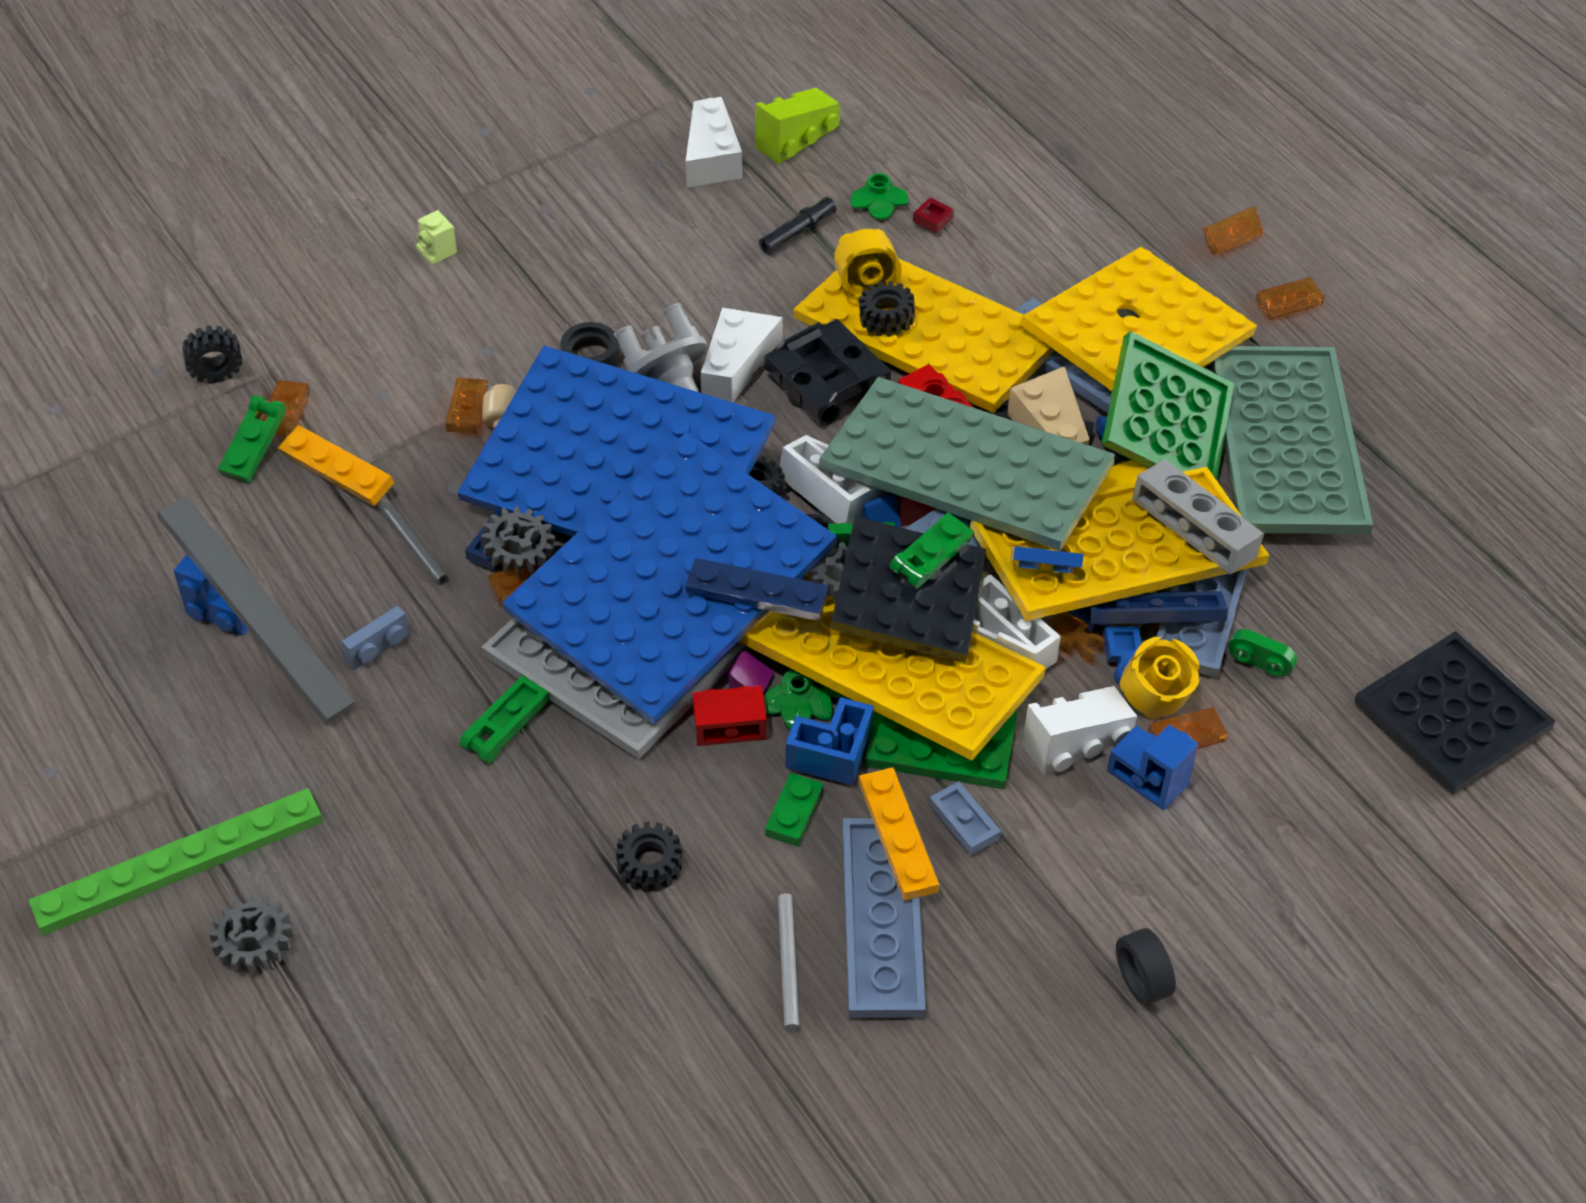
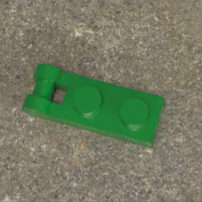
[218,395,286,484]
[889,512,974,589]
[459,675,550,764]

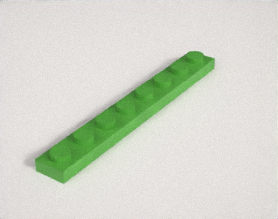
[29,788,323,936]

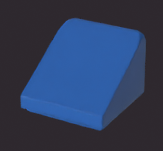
[863,493,901,527]

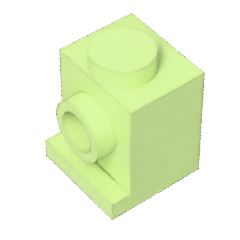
[416,210,457,265]

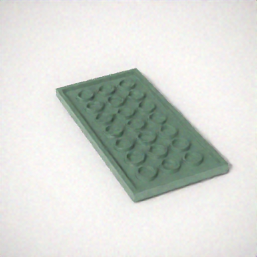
[1211,346,1373,534]
[819,377,1115,551]

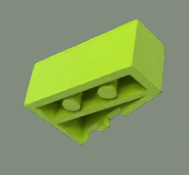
[755,88,840,164]

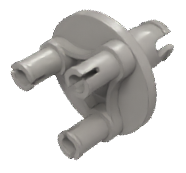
[613,303,708,392]

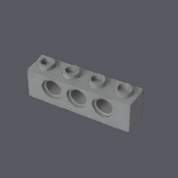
[1132,459,1264,575]

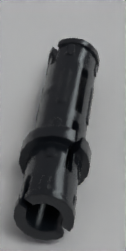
[759,196,837,256]

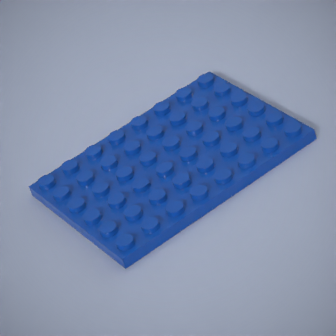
[457,345,776,537]
[502,432,837,724]

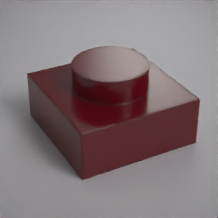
[913,197,954,234]

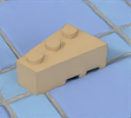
[1008,366,1090,445]

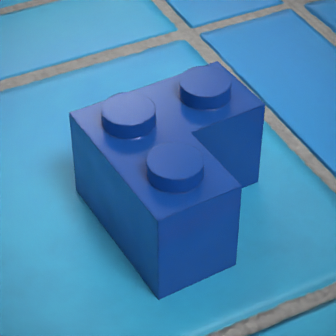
[173,554,248,635]
[785,697,874,785]
[1107,724,1198,811]

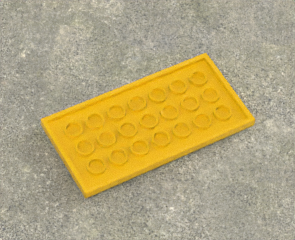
[793,258,1054,413]
[970,467,1269,621]
[738,572,1046,760]

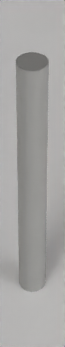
[778,893,800,1032]

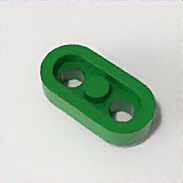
[1228,629,1297,676]

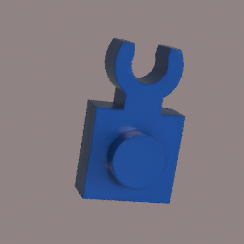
[1102,626,1142,684]

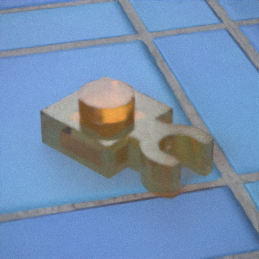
[1047,612,1105,662]

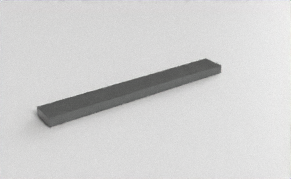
[157,496,354,724]

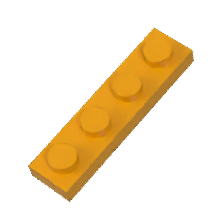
[278,425,395,506]
[859,767,939,901]

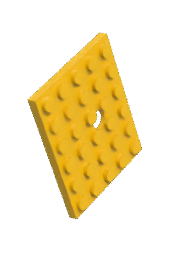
[1020,246,1257,391]

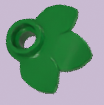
[851,173,909,221]
[764,669,832,731]

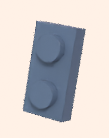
[341,606,409,670]
[929,781,1001,855]

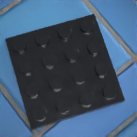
[829,516,986,663]
[1354,631,1555,795]

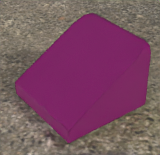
[729,651,774,695]

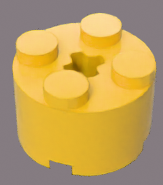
[834,229,902,299]
[1119,637,1200,720]

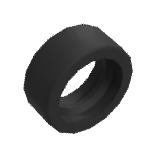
[560,322,620,367]
[1116,928,1176,1005]

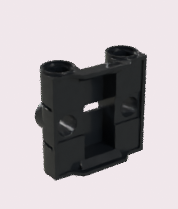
[763,319,891,426]

